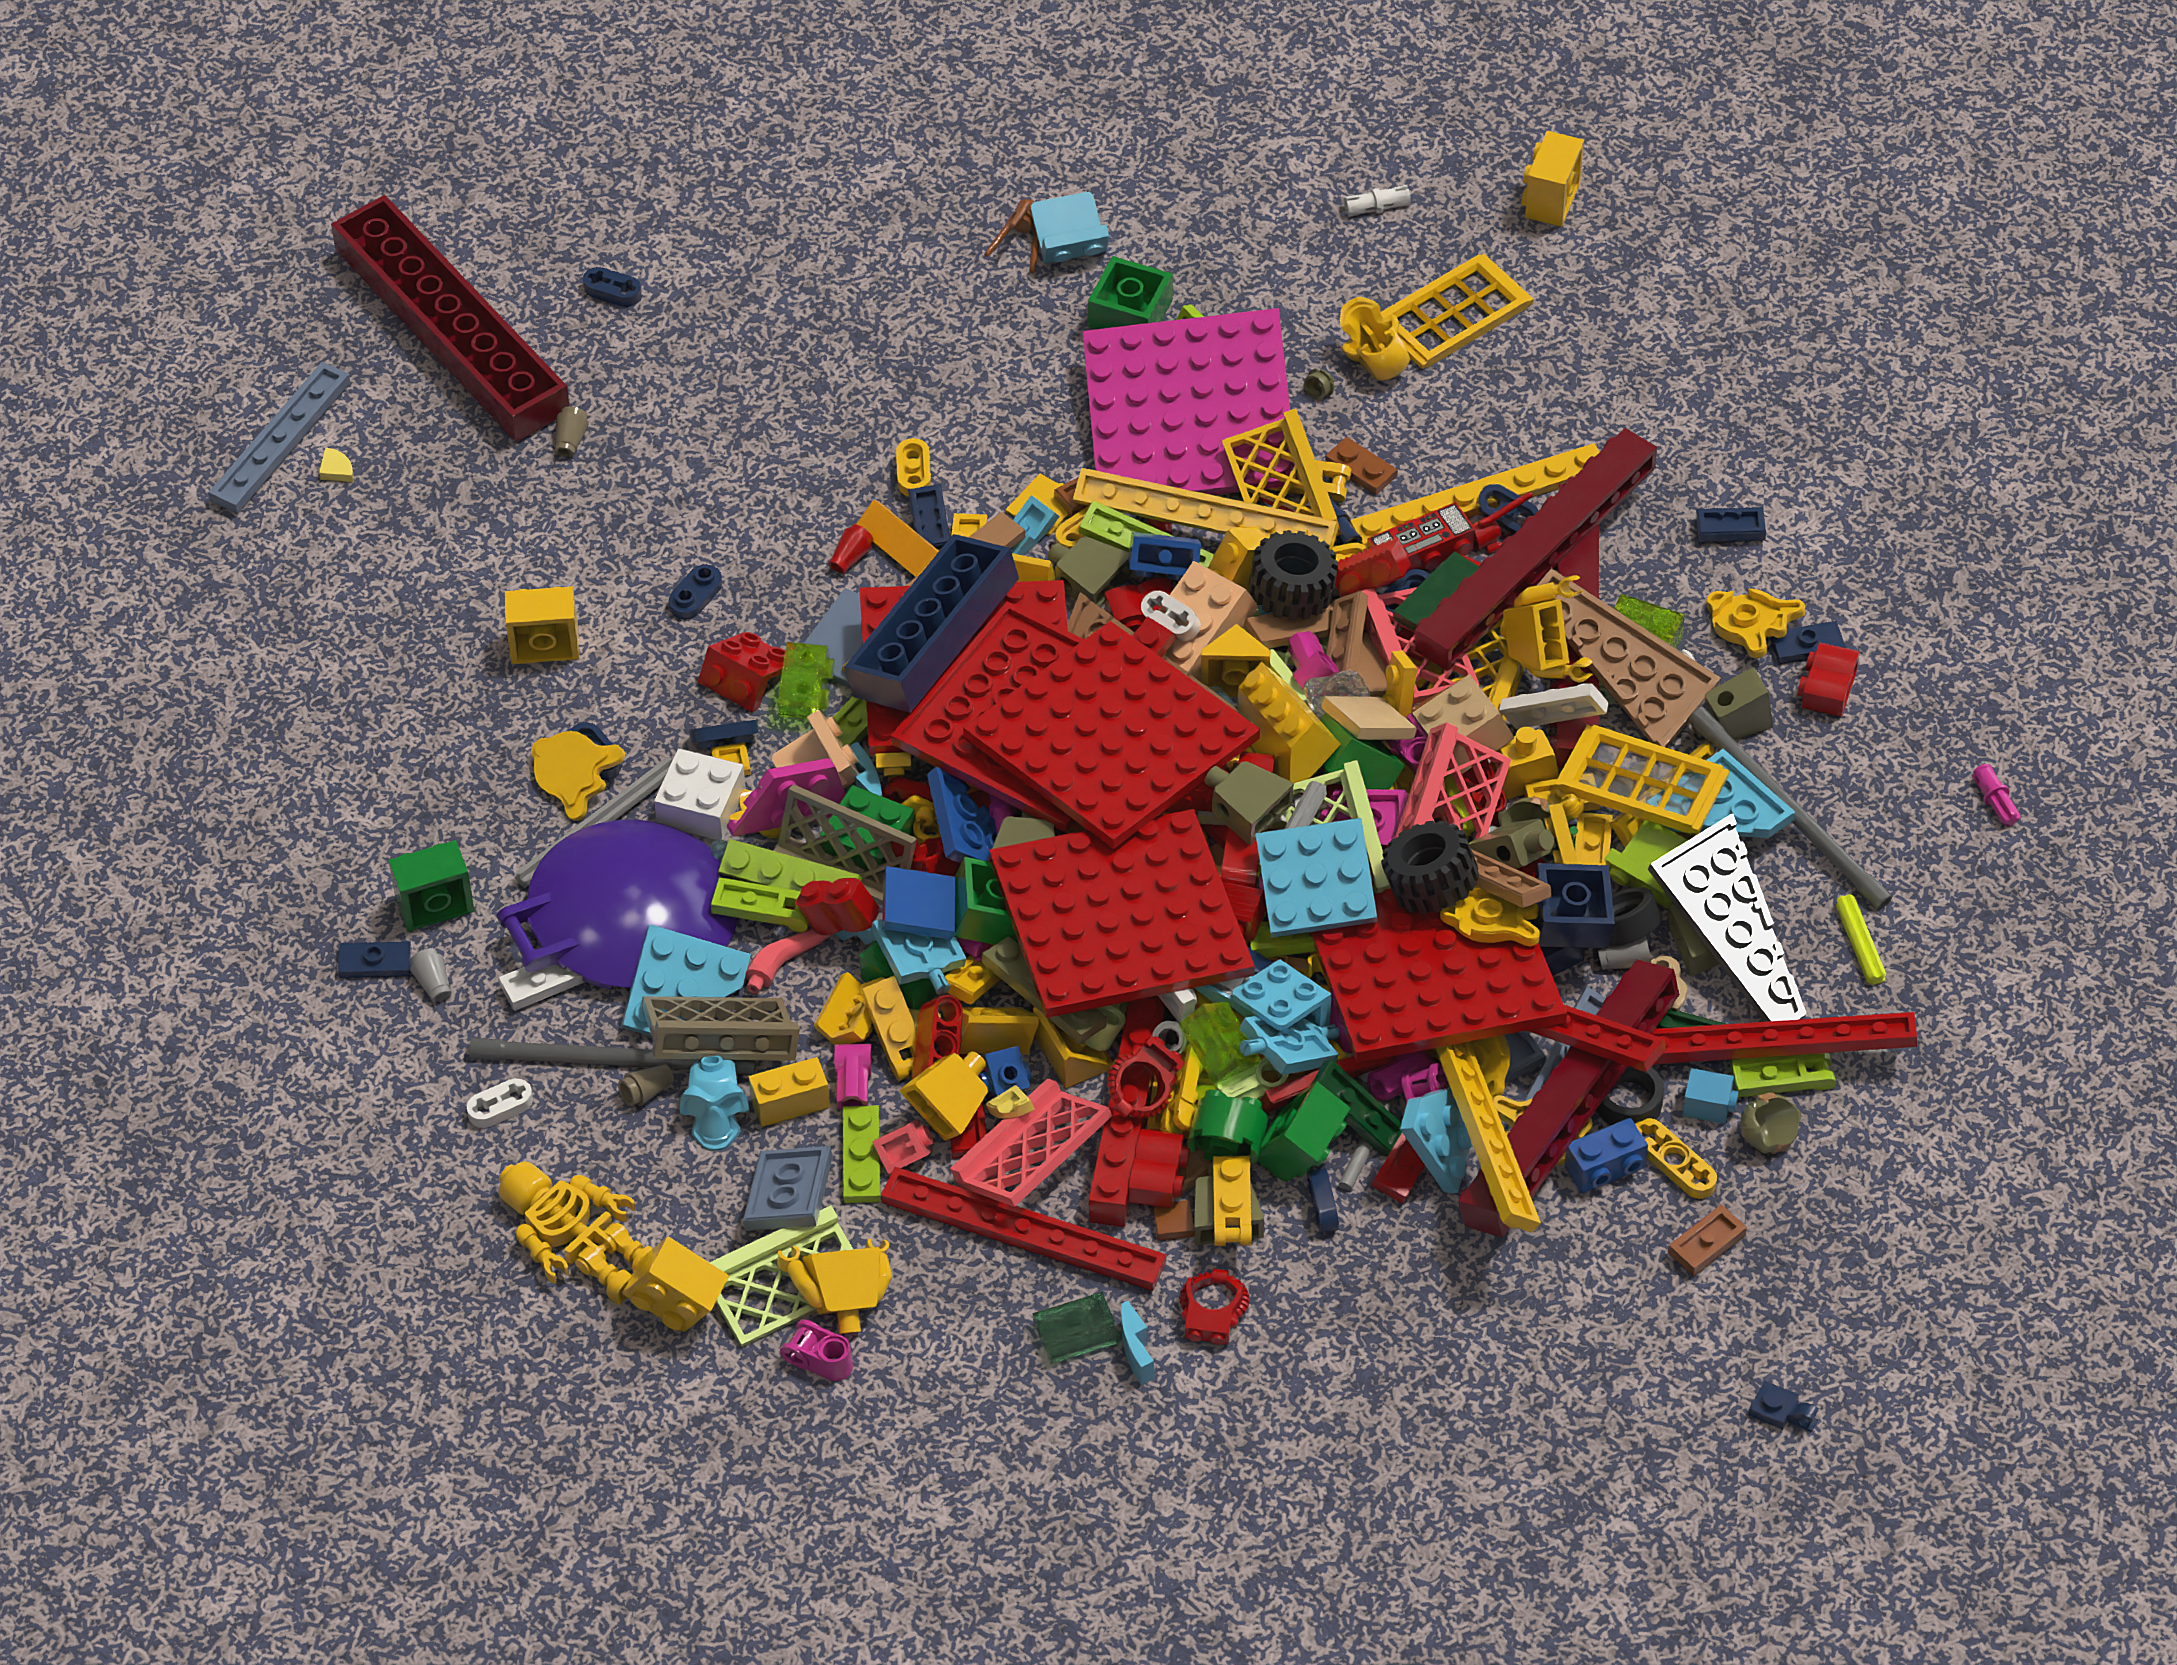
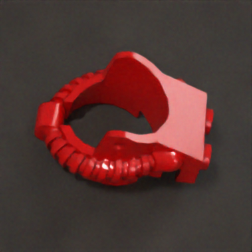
[1107,1036,1185,1119]
[1179,1268,1250,1345]

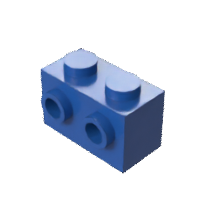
[1128,532,1201,581]
[1564,1118,1648,1194]

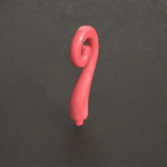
[745,906,832,994]

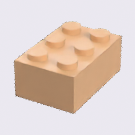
[1159,561,1259,682]

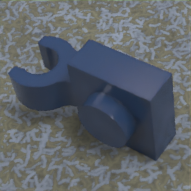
[1749,1381,1819,1432]

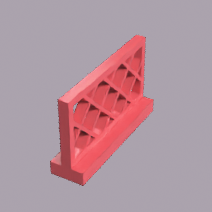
[1361,587,1480,707]
[1395,722,1511,839]
[950,1078,1113,1207]

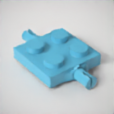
[871,919,966,995]
[1239,1016,1340,1075]

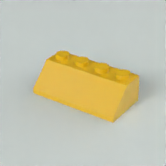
[1238,662,1341,795]

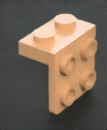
[772,710,860,788]

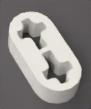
[1141,591,1201,641]
[467,1079,533,1128]

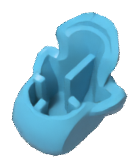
[680,1055,749,1151]

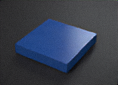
[882,866,955,939]

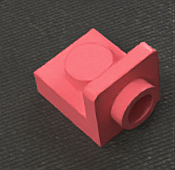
[872,1119,933,1174]

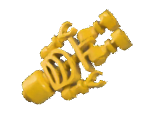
[498,1161,653,1306]

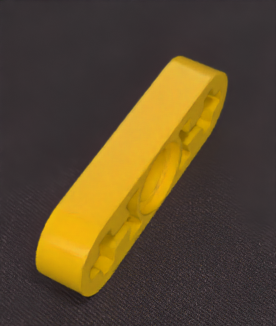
[1635,1118,1717,1199]

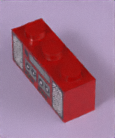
[1367,502,1476,585]

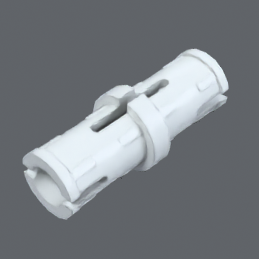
[1343,185,1411,217]

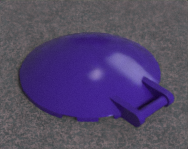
[496,819,738,990]

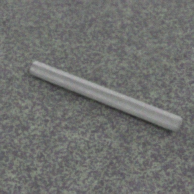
[514,757,673,888]

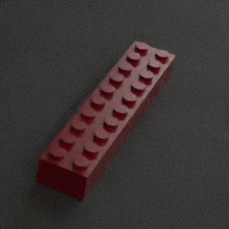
[331,195,570,442]

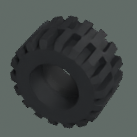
[1249,530,1338,620]
[1381,821,1479,914]

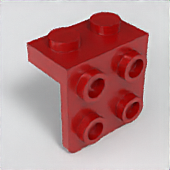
[697,632,797,712]

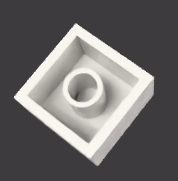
[654,749,746,841]

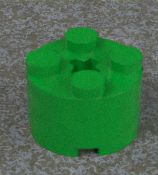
[1187,1090,1268,1165]

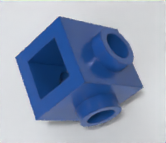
[978,1046,1031,1101]

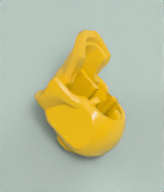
[1340,297,1410,381]

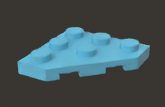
[1646,749,1795,838]
[621,924,751,1036]
[1400,1086,1472,1193]

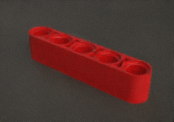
[1220,751,1275,888]

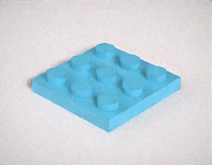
[1256,818,1377,938]

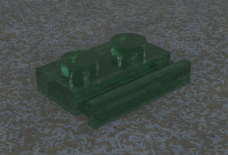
[1033,1292,1120,1364]

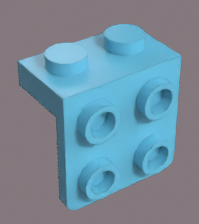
[1031,192,1109,264]
[1232,959,1331,1031]

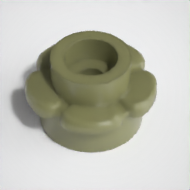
[1304,368,1335,400]

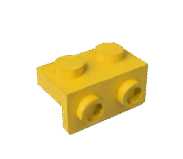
[814,972,884,1046]

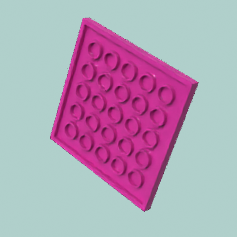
[1082,308,1298,495]

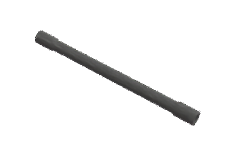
[1688,707,1893,911]
[469,1038,756,1075]

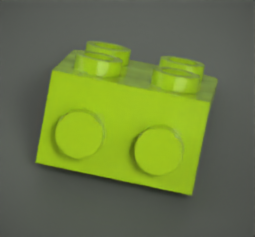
[1604,820,1688,909]

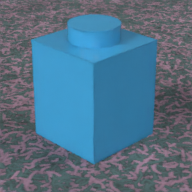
[1683,1068,1739,1124]

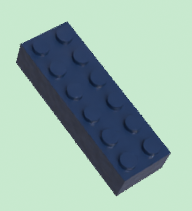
[844,534,1019,713]

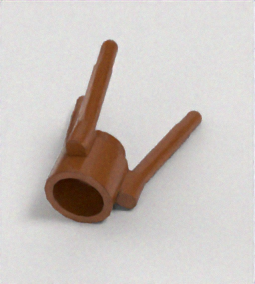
[984,199,1039,273]

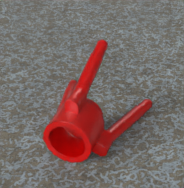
[1472,492,1533,554]

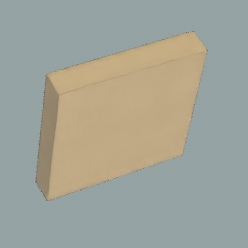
[1321,696,1417,740]

